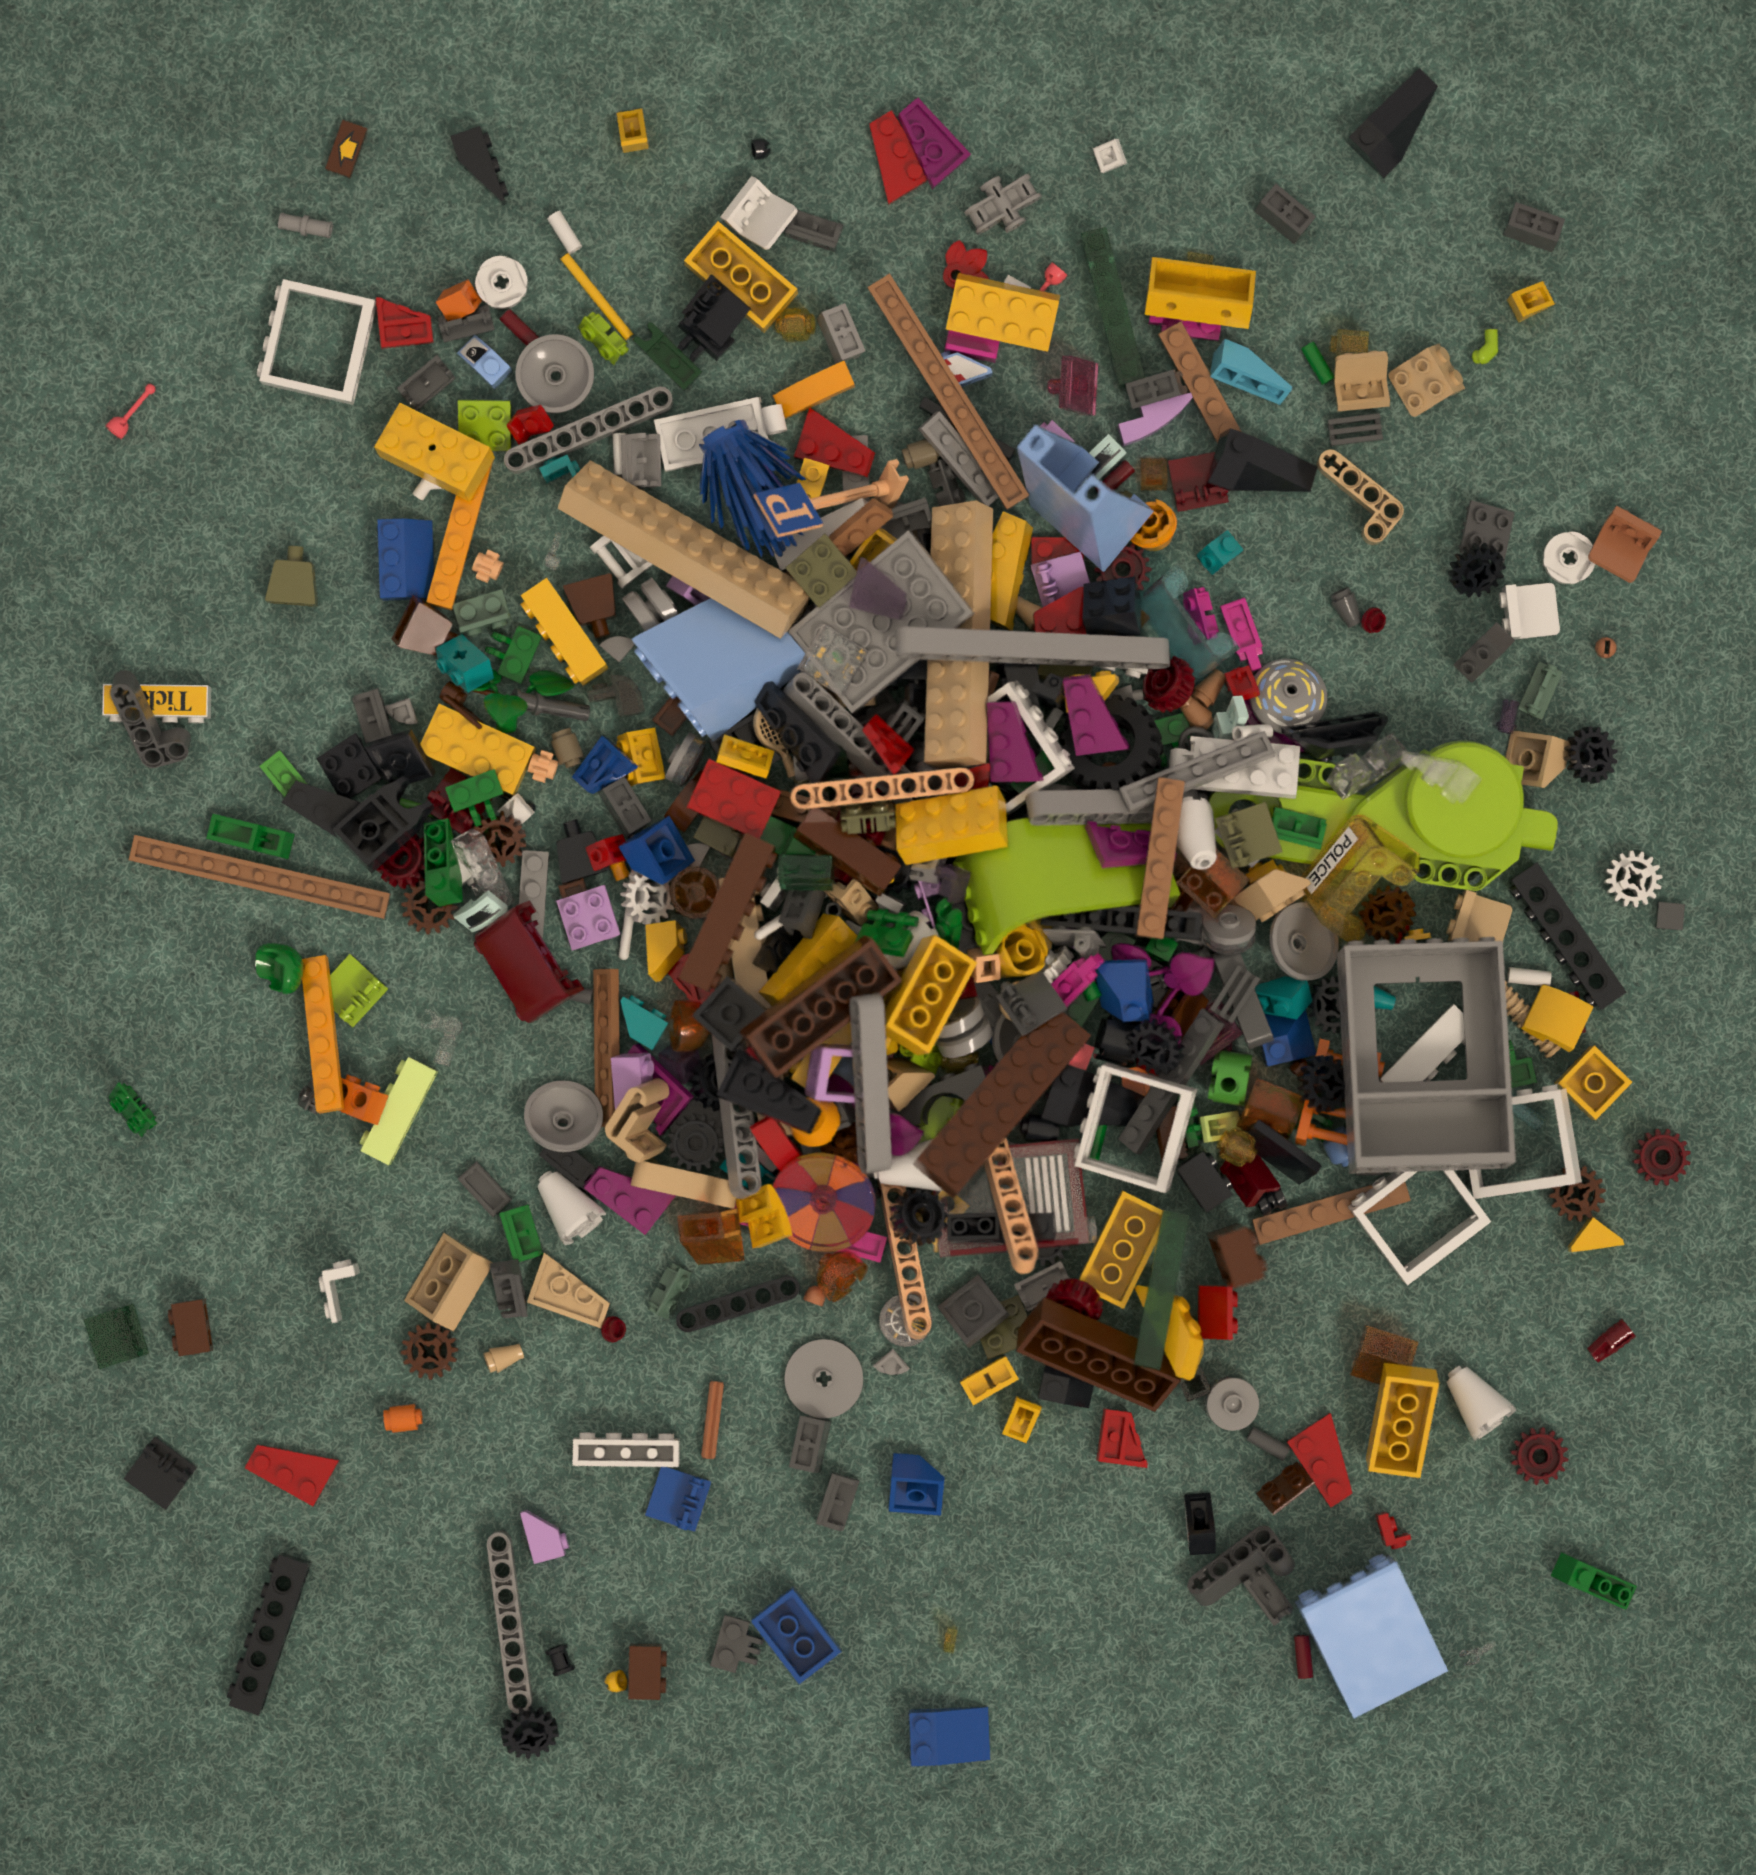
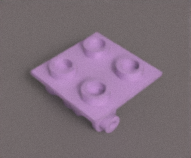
[1031,551,1090,607]
[914,881,942,929]
[556,885,621,951]

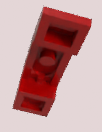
[750,1117,817,1191]

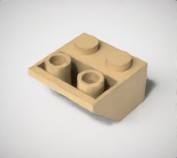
[1233,869,1311,923]
[887,1058,935,1112]

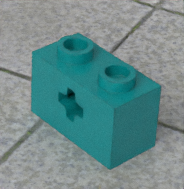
[435,634,494,693]

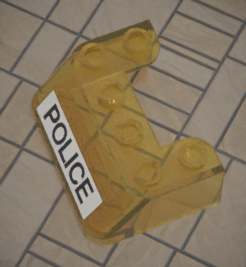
[1301,815,1420,942]

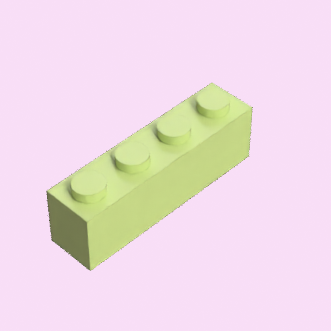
[359,1057,438,1165]

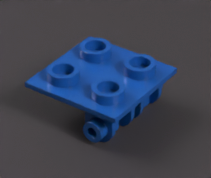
[645,1467,711,1532]

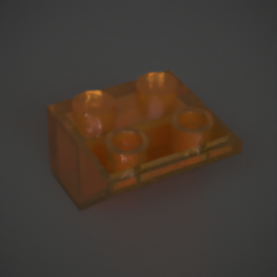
[1176,849,1250,919]
[1236,1078,1305,1140]
[677,1208,745,1265]
[1350,1325,1419,1384]

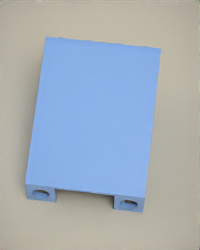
[1017,425,1154,572]
[632,598,808,742]
[1295,1553,1448,1718]

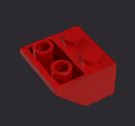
[1198,1285,1238,1340]

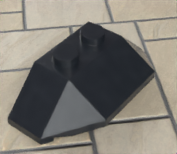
[1281,711,1388,762]

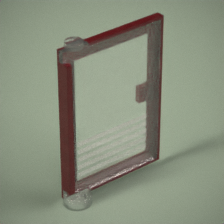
[933,1139,1097,1258]

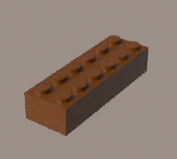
[679,833,778,992]
[739,935,902,1078]
[1207,1223,1268,1289]
[1016,1297,1181,1412]

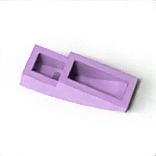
[1117,393,1193,447]

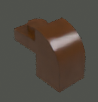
[664,770,703,832]

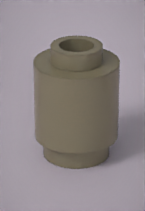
[901,439,940,470]
[551,728,584,768]

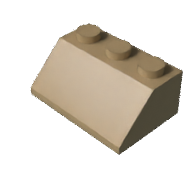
[404,1233,493,1331]

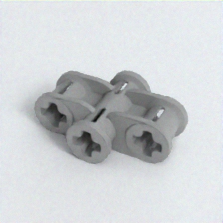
[964,174,1042,235]

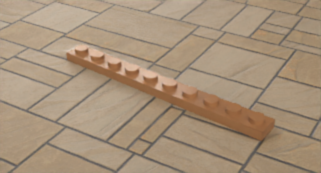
[867,273,1029,510]
[129,835,391,919]

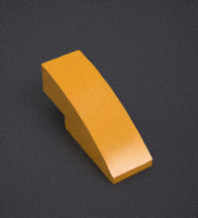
[773,361,855,419]

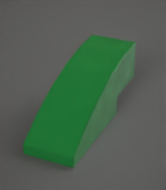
[206,813,295,859]

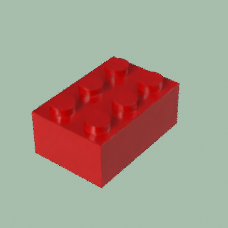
[686,759,781,839]

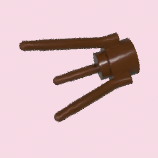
[439,681,496,729]

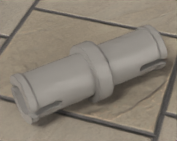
[278,212,333,239]

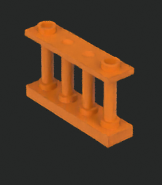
[1295,1039,1385,1146]

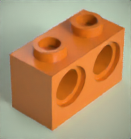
[339,1074,389,1125]

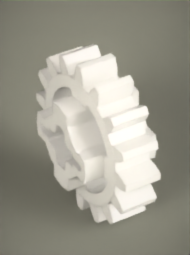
[1604,851,1663,908]
[620,872,677,925]
[1026,945,1074,984]

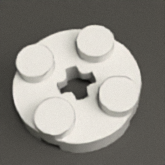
[475,256,528,309]
[1543,532,1595,584]

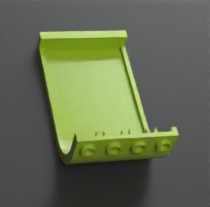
[952,818,1180,955]

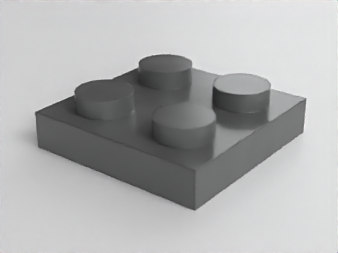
[937,1274,1010,1348]

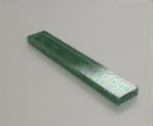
[1133,1210,1189,1371]

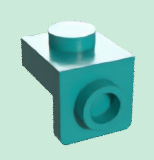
[539,455,580,483]
[1197,530,1244,575]

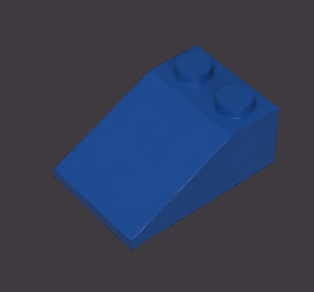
[909,1707,990,1766]

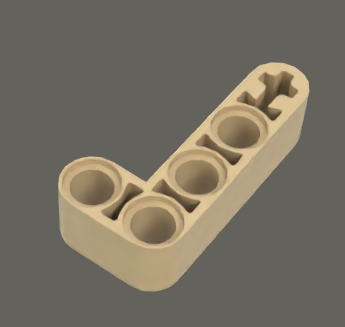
[1317,449,1404,545]
[630,1161,736,1209]

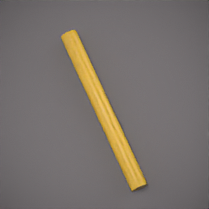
[560,253,634,341]

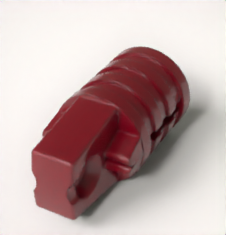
[1587,1318,1636,1363]

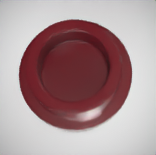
[1361,607,1386,633]
[601,1316,626,1343]

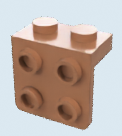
[1588,505,1662,583]

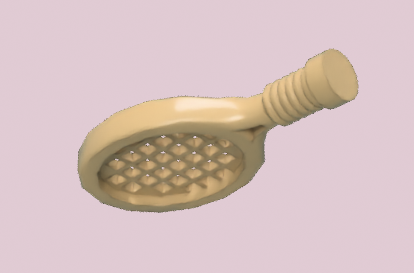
[753,708,795,778]

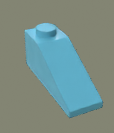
[1210,339,1292,405]

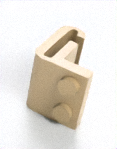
[605,1078,669,1163]

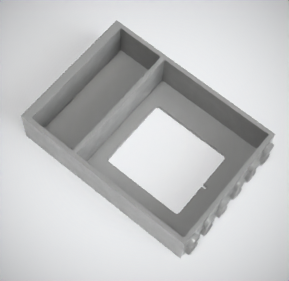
[1337,937,1516,1174]

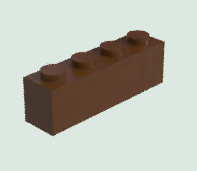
[793,807,902,897]

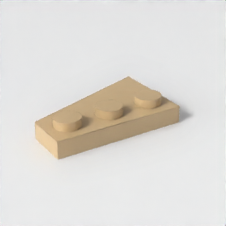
[527,1252,610,1328]

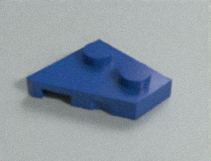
[572,736,638,794]

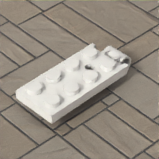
[654,397,787,472]
[1169,736,1300,799]

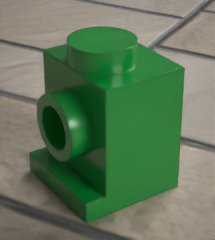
[1144,937,1178,966]

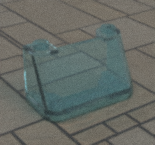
[1140,564,1240,680]

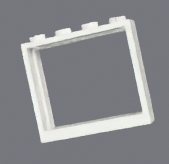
[257,279,377,405]
[957,681,1075,816]
[1074,1062,1197,1193]
[1469,1085,1582,1199]
[1348,1170,1491,1285]

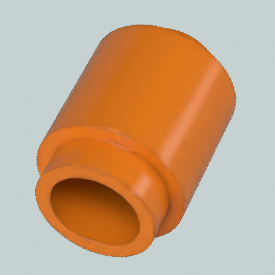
[383,1404,423,1433]

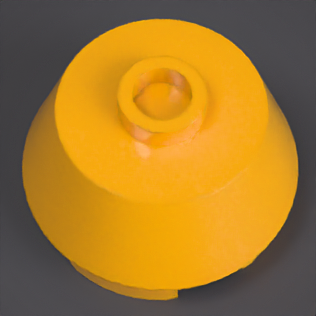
[1131,499,1177,551]
[790,1096,840,1147]

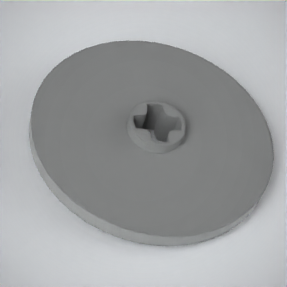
[785,1339,863,1418]

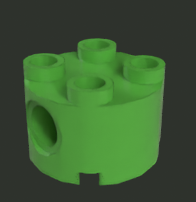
[1208,1050,1252,1107]

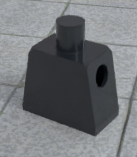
[556,819,611,884]

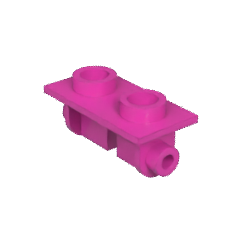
[1183,587,1219,644]

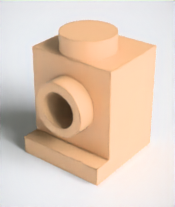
[967,947,1001,983]

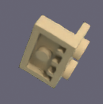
[820,879,878,926]

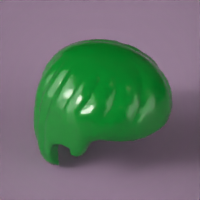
[255,943,303,994]

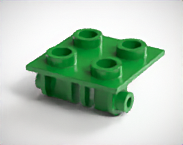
[109,1083,158,1137]

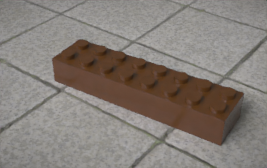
[913,1012,1091,1199]

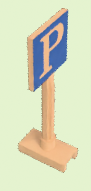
[754,459,909,537]

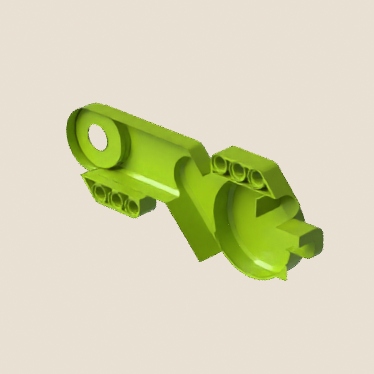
[1207,740,1558,891]

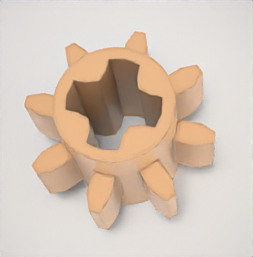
[472,549,504,583]
[528,750,558,783]

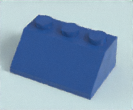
[377,518,434,601]

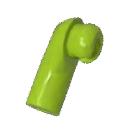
[1472,329,1498,365]

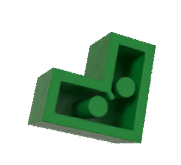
[760,816,815,870]

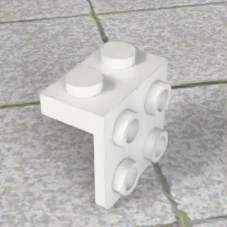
[720,176,798,250]
[1499,583,1560,640]
[319,1259,360,1323]

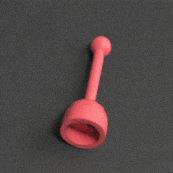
[1039,262,1068,291]
[105,384,155,439]

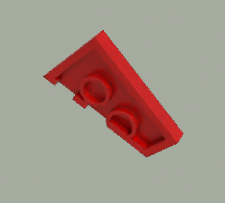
[869,110,928,205]
[794,407,875,478]
[1286,1413,1353,1508]

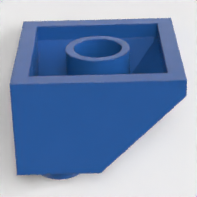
[619,816,695,885]
[1095,959,1154,1022]
[1261,1009,1316,1067]
[889,1453,945,1516]

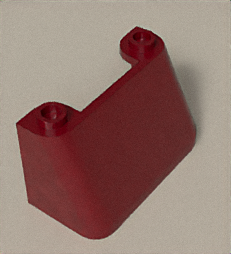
[474,900,585,1023]

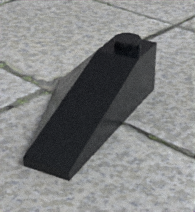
[1346,68,1438,179]
[1207,428,1317,492]
[1041,1065,1145,1127]
[1038,1364,1094,1408]

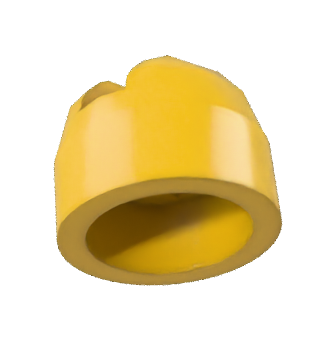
[604,1670,627,1692]

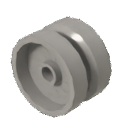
[622,577,678,631]
[936,997,993,1058]

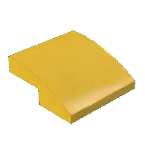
[1521,984,1593,1052]
[736,1184,792,1248]

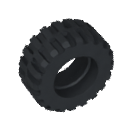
[1059,694,1163,790]

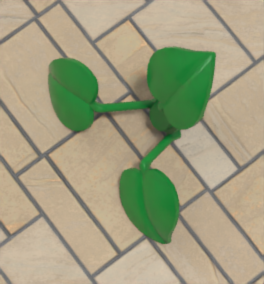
[472,668,575,733]

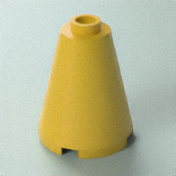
[989,924,1048,978]

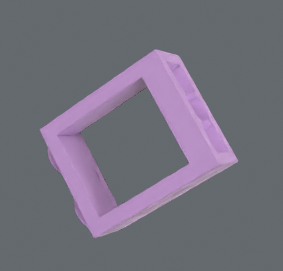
[805,1043,855,1103]

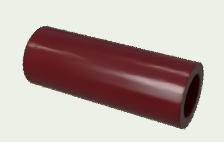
[499,309,539,346]
[1094,460,1135,494]
[1294,1634,1313,1679]

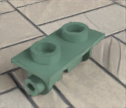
[1518,662,1563,720]
[648,1263,692,1319]

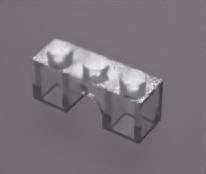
[1326,733,1409,800]
[451,828,514,906]

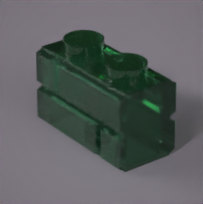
[778,854,835,891]

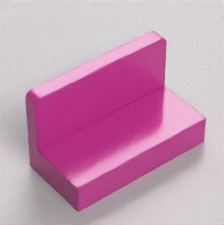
[944,330,1000,363]

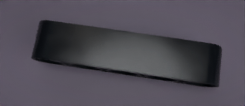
[676,1275,800,1332]

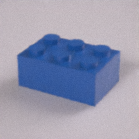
[751,1586,841,1684]

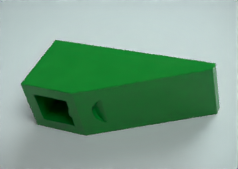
[424,818,463,907]
[1550,1552,1637,1610]

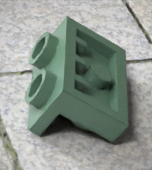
[453,589,512,638]

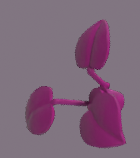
[1111,943,1214,1044]
[826,1072,924,1186]

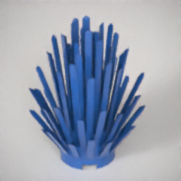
[699,420,806,557]

